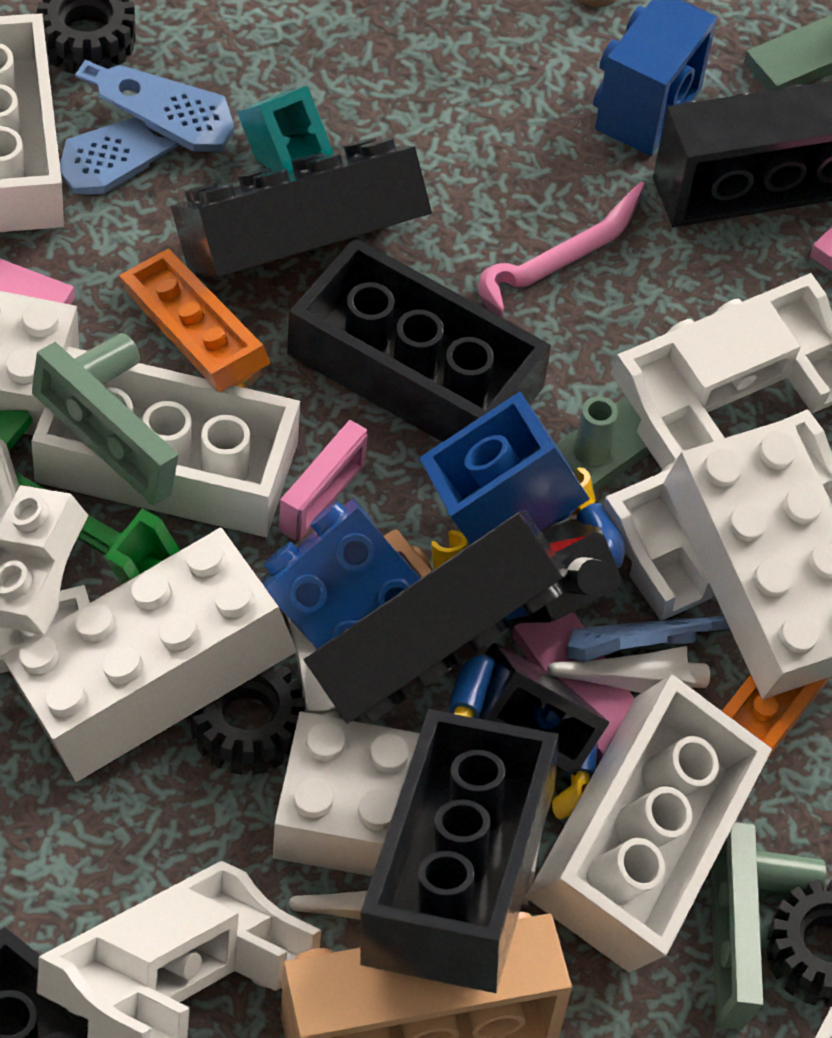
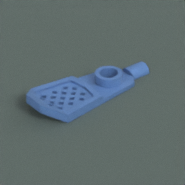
[75,60,234,152]
[60,117,180,195]
[567,616,730,662]

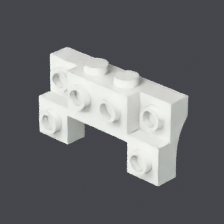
[611,273,832,470]
[603,409,832,621]
[0,485,88,635]
[37,861,321,1038]

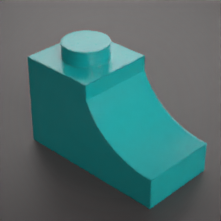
[236,85,334,172]

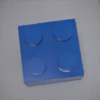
[593,0,717,157]
[420,391,590,544]

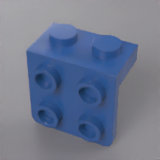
[261,498,421,649]

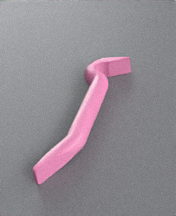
[478,181,645,318]

